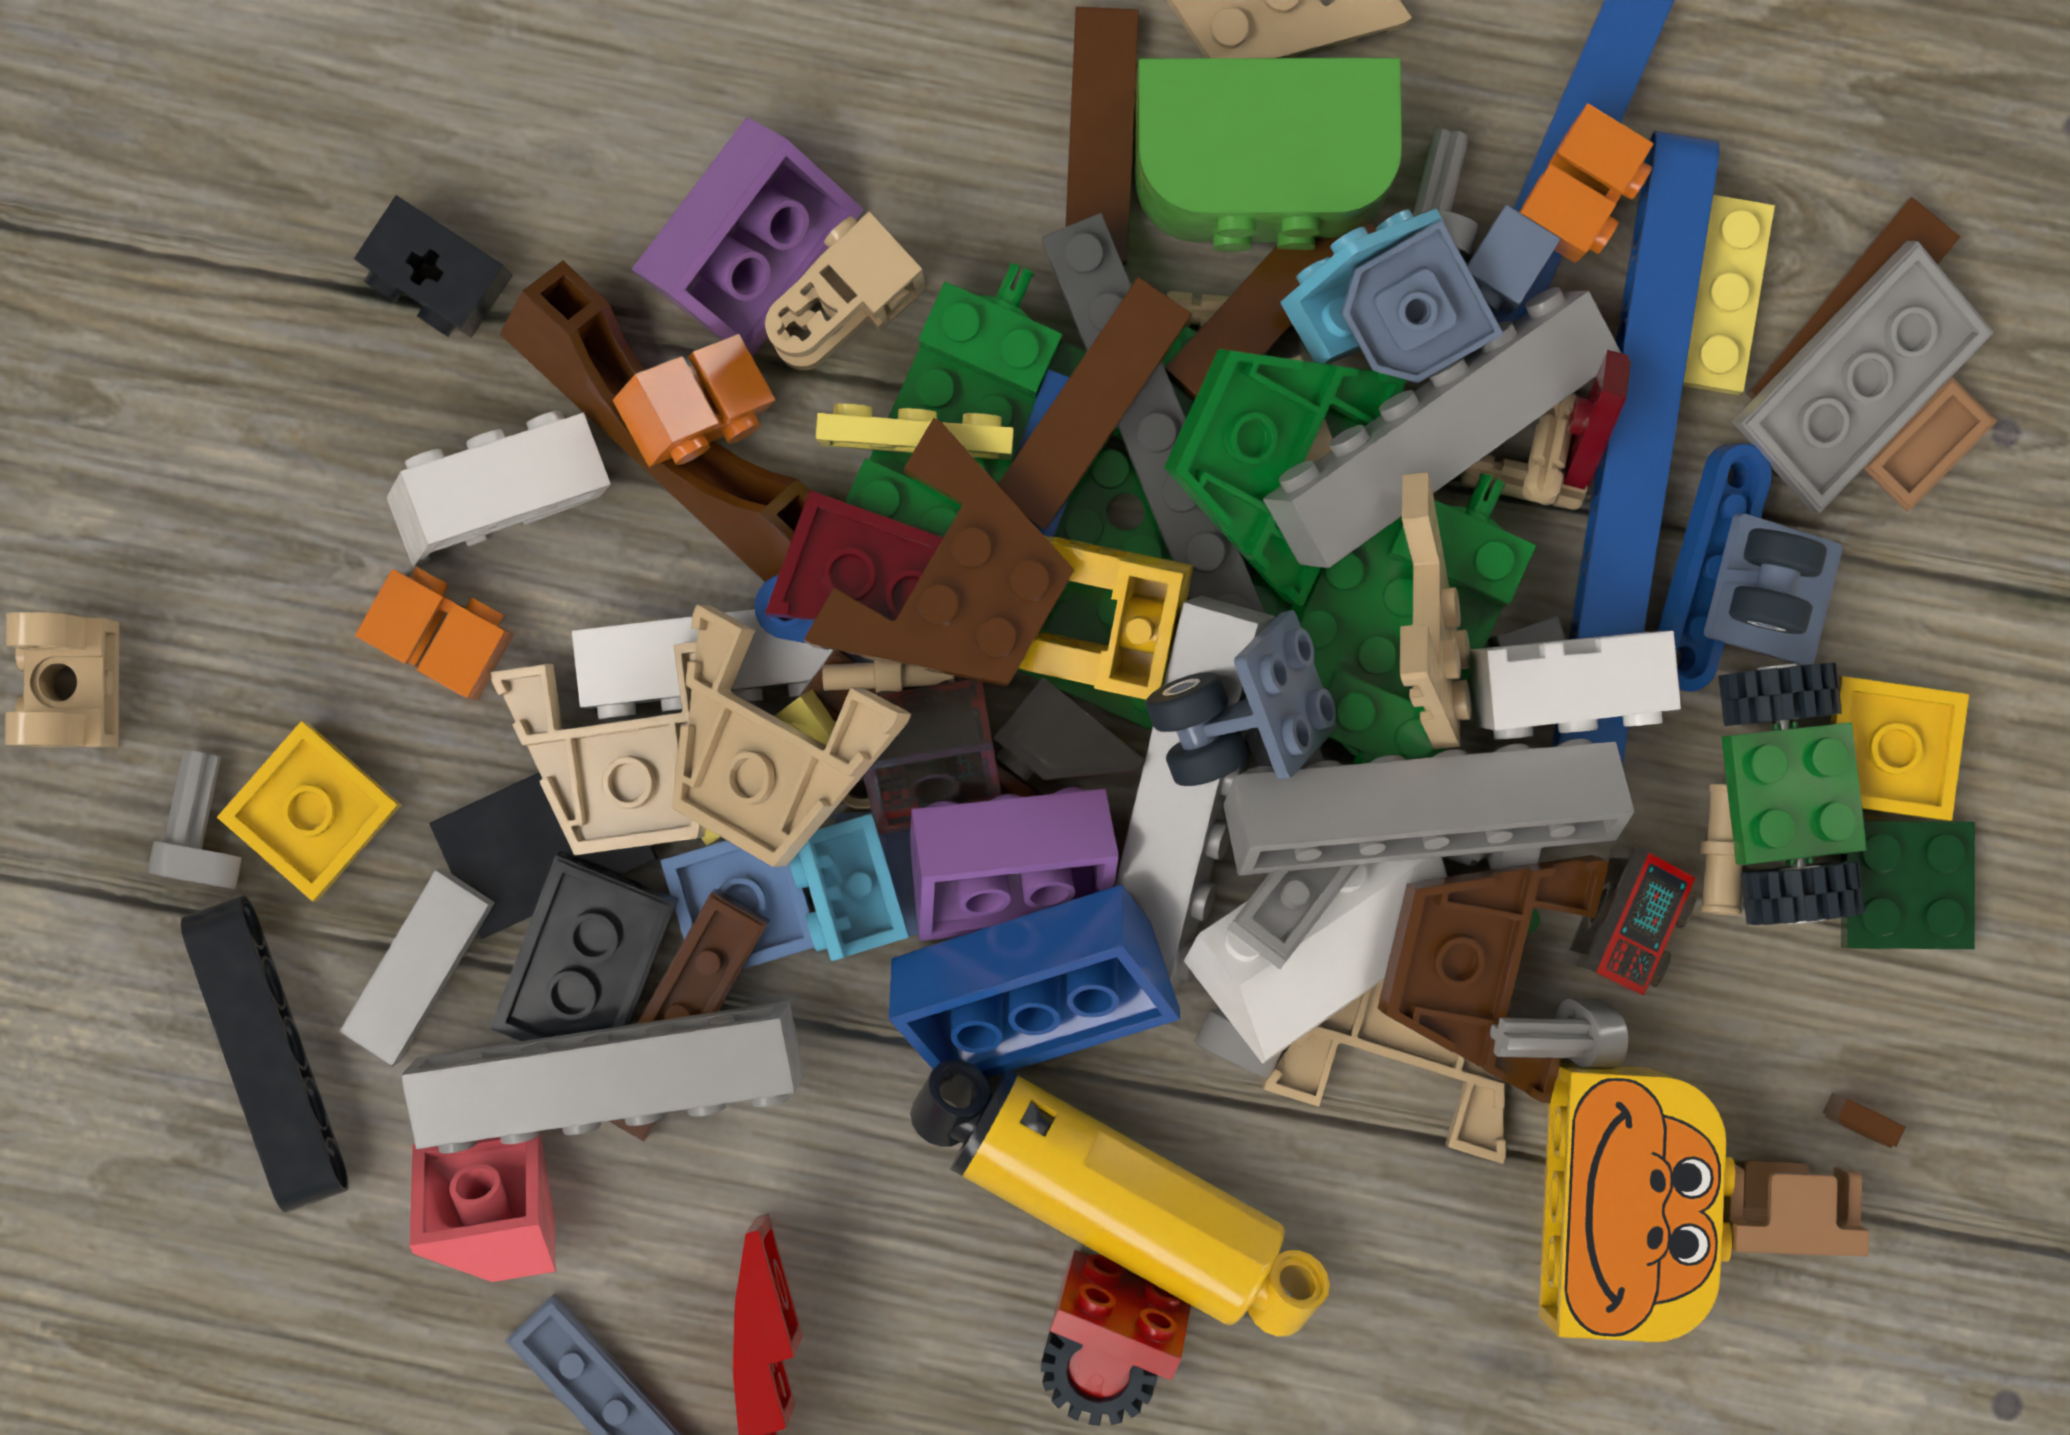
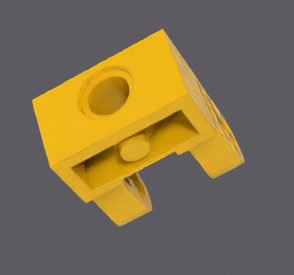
[1019,535,1194,700]

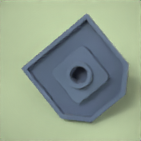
[1340,219,1503,383]

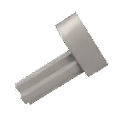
[1411,128,1479,262]
[147,750,242,890]
[1490,998,1628,1069]

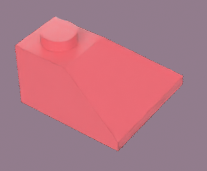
[409,1131,556,1282]

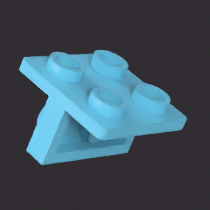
[789,813,910,962]

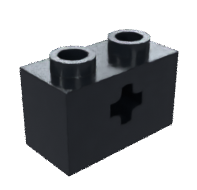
[354,195,513,338]

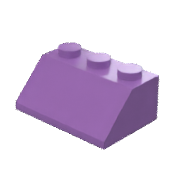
[632,117,864,357]
[910,787,1119,941]

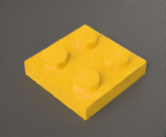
[1830,676,1969,821]
[217,721,402,901]

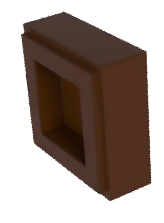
[1823,1093,1906,1148]

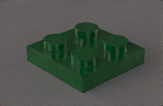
[1841,821,1975,949]

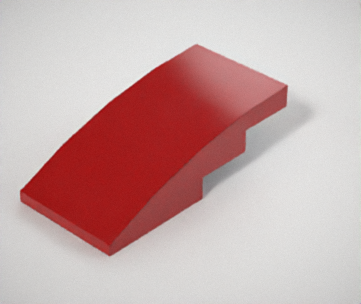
[732,1213,803,1435]

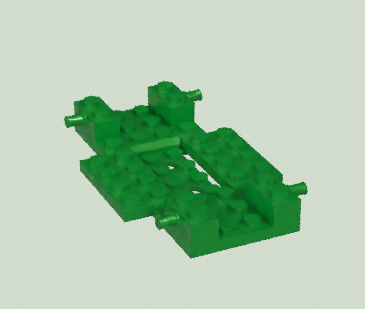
[845,263,1536,765]

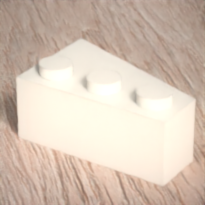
[386,410,611,568]
[1470,631,1681,739]

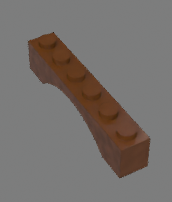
[500,260,810,582]

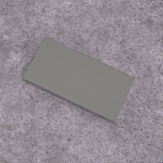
[1732,240,1994,513]

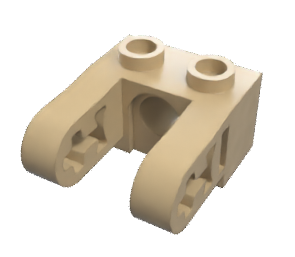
[765,212,926,370]
[5,612,119,748]

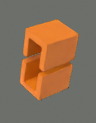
[1518,103,1654,264]
[612,334,776,467]
[355,566,515,700]

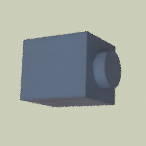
[1466,205,1561,314]

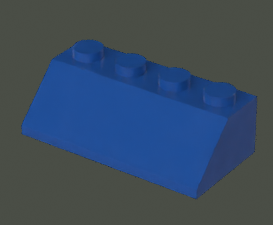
[889,884,1180,1078]

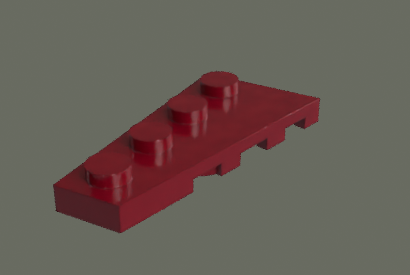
[765,490,1038,643]

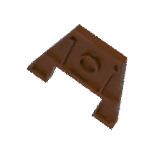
[804,418,1074,687]
[1377,855,1609,1104]

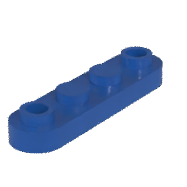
[1657,443,1772,692]

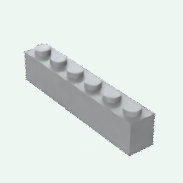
[1263,287,1621,568]
[1115,595,1275,990]
[1223,739,1635,876]
[401,1001,804,1154]

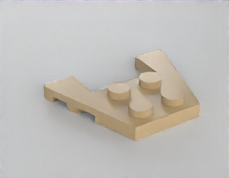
[1166,0,1412,58]
[1400,472,1471,749]
[672,604,911,867]
[490,641,706,855]
[1262,980,1506,1164]

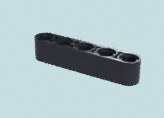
[180,895,349,1213]

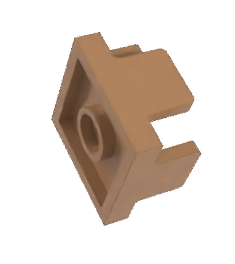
[1723,1160,1869,1257]

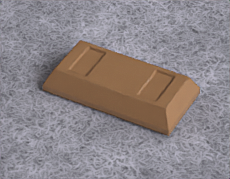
[1863,377,1997,512]

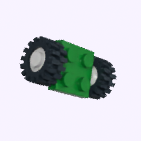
[1718,662,1867,925]

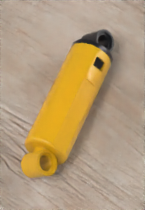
[910,1060,1330,1337]

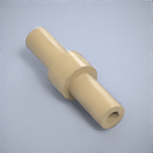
[822,660,955,695]

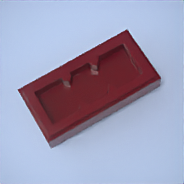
[1563,349,1631,490]

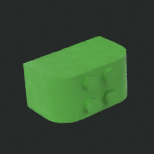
[1135,58,1402,252]

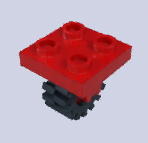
[1041,1250,1191,1426]

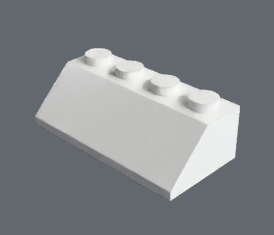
[1184,857,1447,1064]

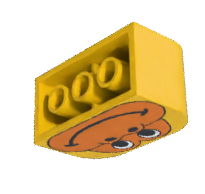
[1538,1063,1735,1342]

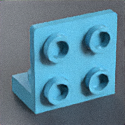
[1280,208,1443,364]

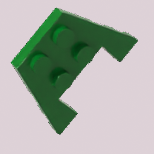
[1164,349,1407,607]

